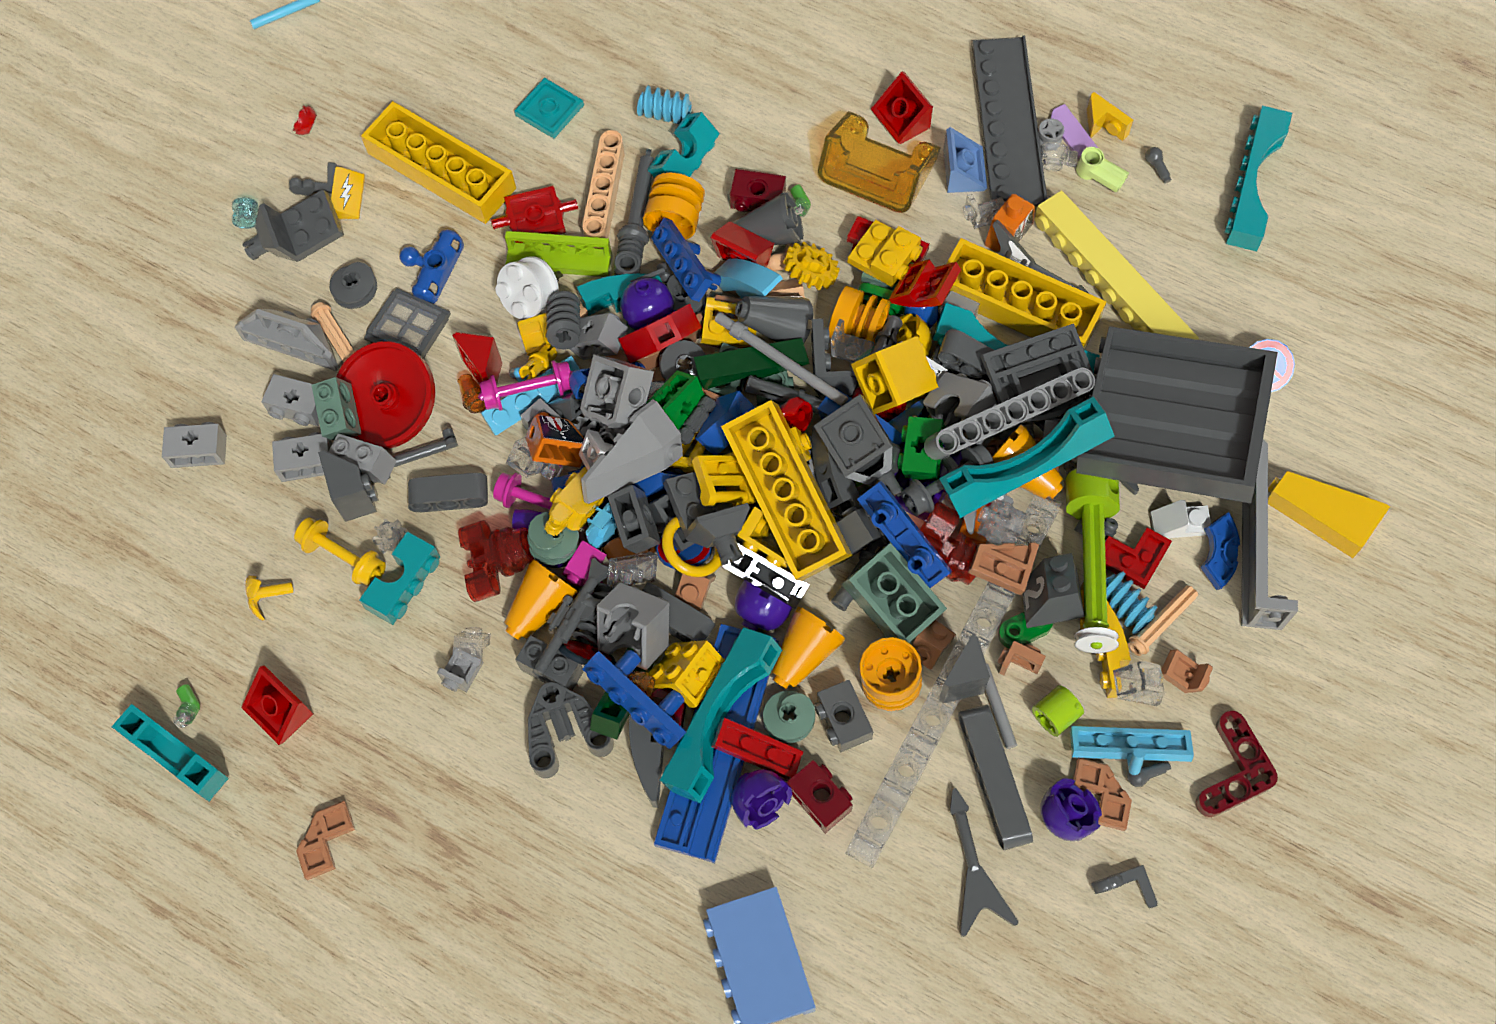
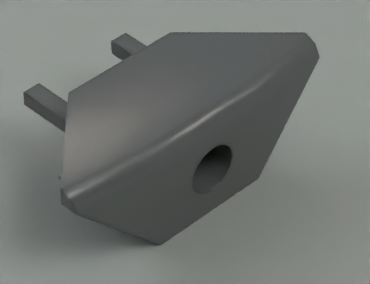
[546,390,584,421]

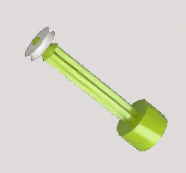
[1065,469,1120,654]

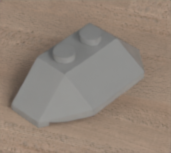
[235,309,339,371]

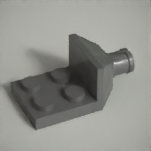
[243,189,344,262]
[811,318,858,399]
[814,394,904,499]
[663,472,750,565]

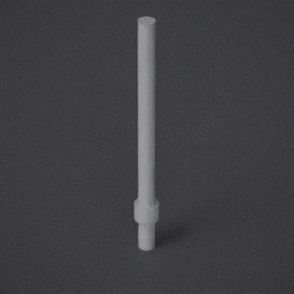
[715,312,848,406]

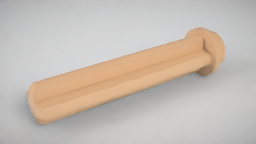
[311,302,355,364]
[1128,585,1198,656]

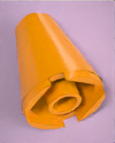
[992,424,1064,500]
[504,559,579,640]
[771,606,845,690]

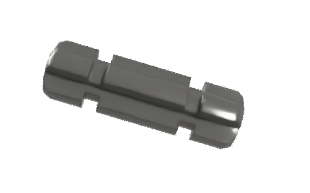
[679,396,716,445]

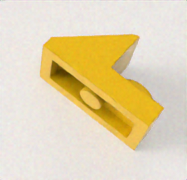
[1087,92,1133,141]

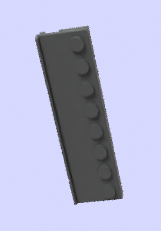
[972,35,1047,212]

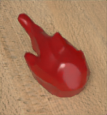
[780,397,813,432]

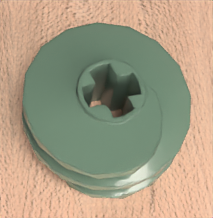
[527,512,579,565]
[763,691,815,744]

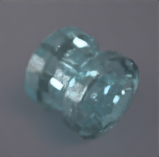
[232,197,258,229]

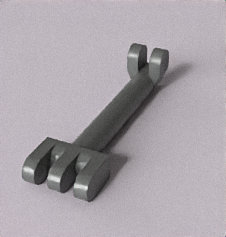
[371,428,458,483]

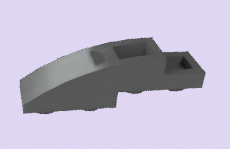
[812,426,863,519]

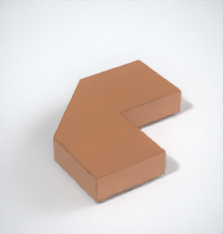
[1073,758,1132,831]
[296,801,355,880]

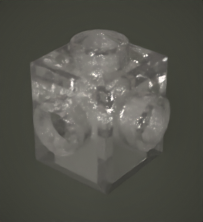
[977,499,1027,545]

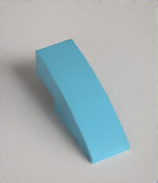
[714,259,783,299]

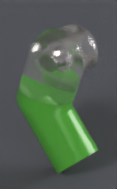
[790,185,811,217]
[173,684,200,728]

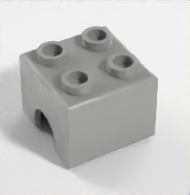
[923,372,999,448]
[597,582,669,670]

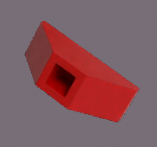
[618,303,702,363]

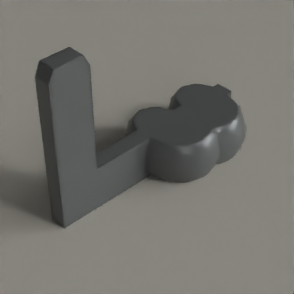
[289,162,336,196]
[630,262,673,283]
[1091,865,1158,908]

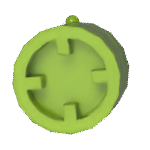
[1032,685,1084,737]

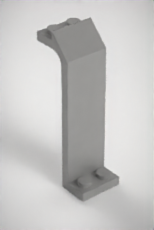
[1241,439,1298,630]

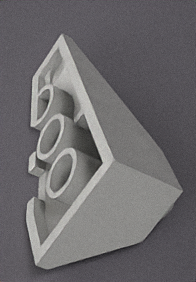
[581,400,683,504]

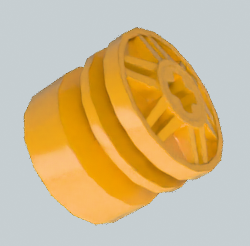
[643,172,705,240]
[829,286,890,352]
[860,637,922,711]

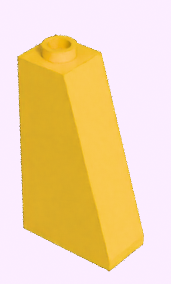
[1268,471,1390,558]

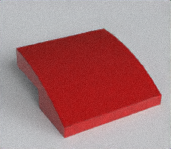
[889,259,962,307]

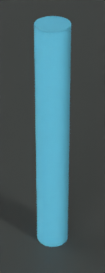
[249,0,320,29]

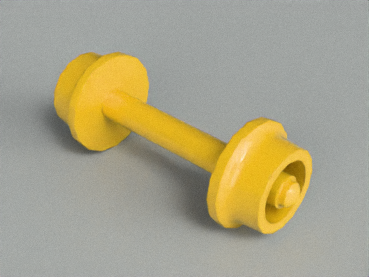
[294,517,386,586]

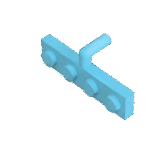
[480,356,580,436]
[1070,726,1194,775]

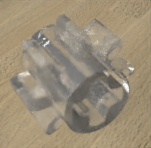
[372,519,407,553]

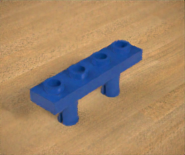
[651,218,721,302]
[857,481,952,588]
[582,650,686,750]

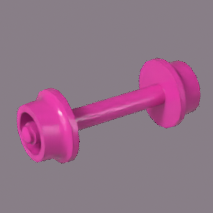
[478,360,573,411]
[493,473,553,510]

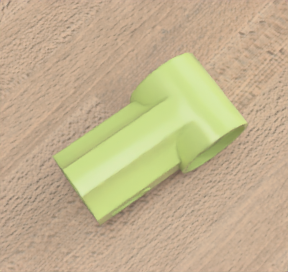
[1076,147,1129,193]

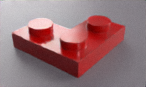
[1105,527,1172,589]

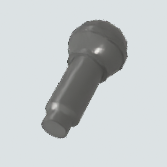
[1145,147,1171,183]
[1127,761,1171,787]

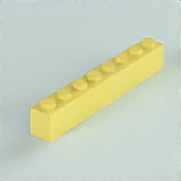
[1034,190,1199,340]

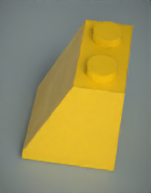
[851,336,939,414]

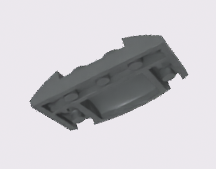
[981,324,1095,422]

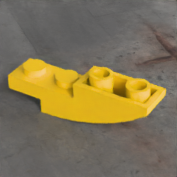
[1080,581,1131,698]

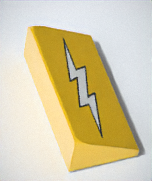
[331,167,365,219]

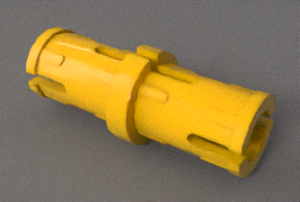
[519,344,557,380]

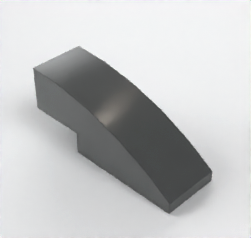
[629,714,664,808]

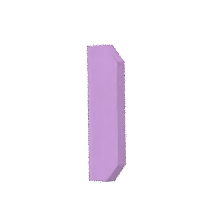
[1051,104,1098,159]

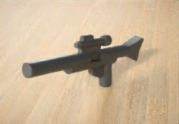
[533,558,611,676]

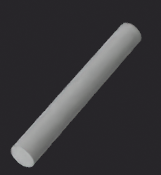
[985,664,1017,749]

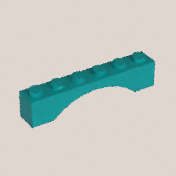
[1224,105,1293,252]
[932,303,1100,374]
[939,396,1114,518]
[660,627,782,803]

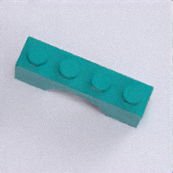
[111,704,229,802]

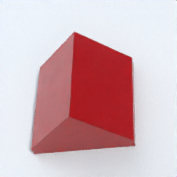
[871,71,933,144]
[710,221,774,268]
[452,332,503,385]
[241,665,313,745]

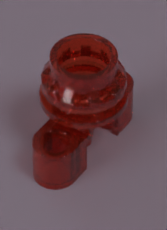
[920,501,978,585]
[458,520,534,602]

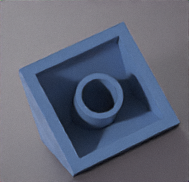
[943,127,987,193]

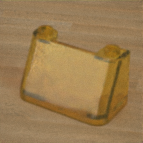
[818,111,941,213]

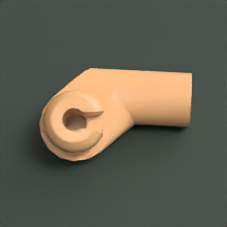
[767,244,794,271]

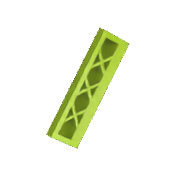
[505,231,612,277]

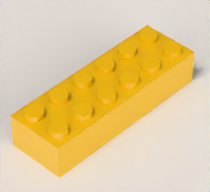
[361,101,517,224]
[945,238,1107,350]
[721,400,852,581]

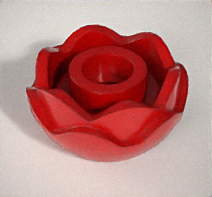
[293,105,317,135]

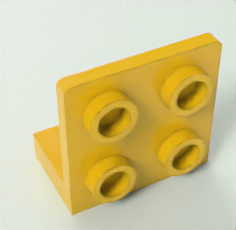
[737,507,788,569]
[644,640,725,708]

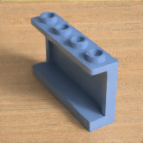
[703,887,816,1024]

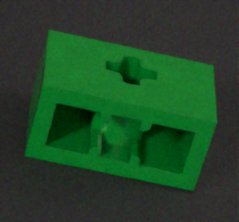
[646,371,705,430]
[898,417,946,481]

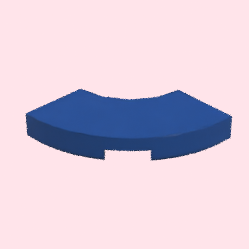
[1200,512,1240,590]

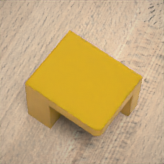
[517,313,555,356]

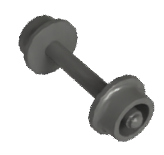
[901,444,994,516]

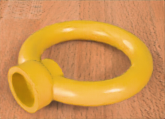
[662,517,721,577]

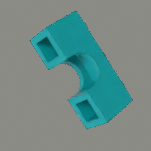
[647,112,720,178]
[359,531,440,625]

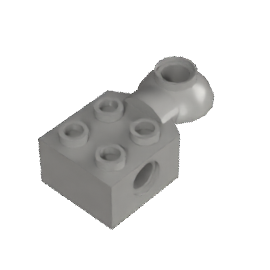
[580,355,654,445]

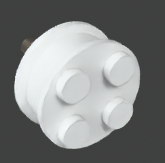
[495,256,563,320]

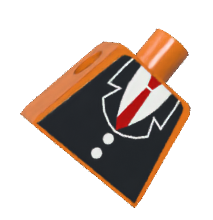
[985,194,1035,252]
[526,412,584,467]

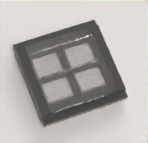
[364,288,451,359]

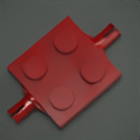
[491,186,579,243]

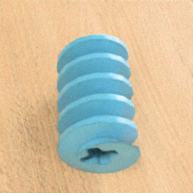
[637,85,692,124]
[1106,571,1157,635]

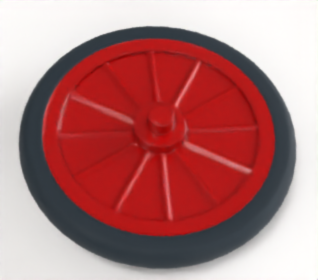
[559,639,616,666]

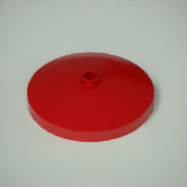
[336,341,436,449]

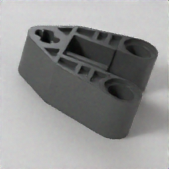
[528,682,614,779]

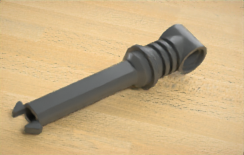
[614,149,654,276]

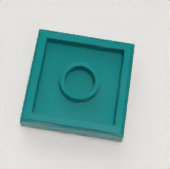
[514,77,584,139]

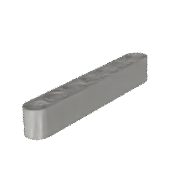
[924,367,1095,460]

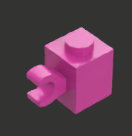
[562,540,617,588]

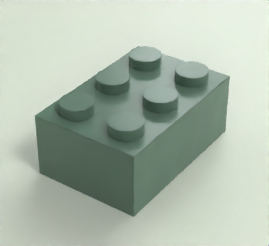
[841,543,947,643]

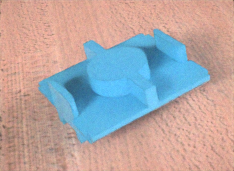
[586,502,619,550]

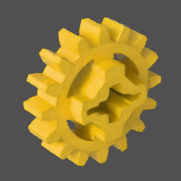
[783,242,840,290]

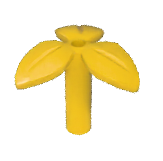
[245,575,293,621]

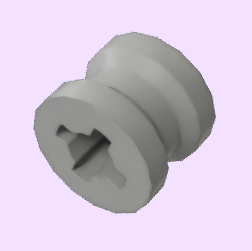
[1038,119,1064,151]

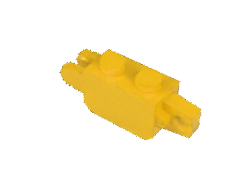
[544,467,604,536]

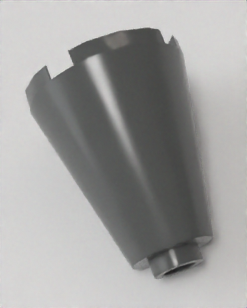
[733,192,804,245]
[735,296,813,343]

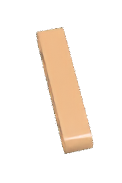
[583,130,625,249]

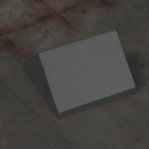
[938,634,990,704]

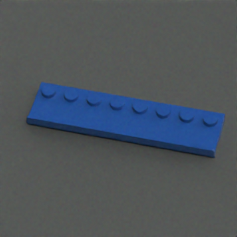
[654,624,779,864]

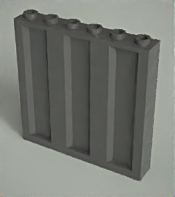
[1072,326,1278,503]

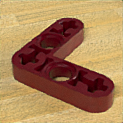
[1196,711,1278,817]

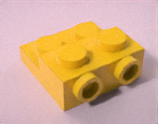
[847,219,922,287]

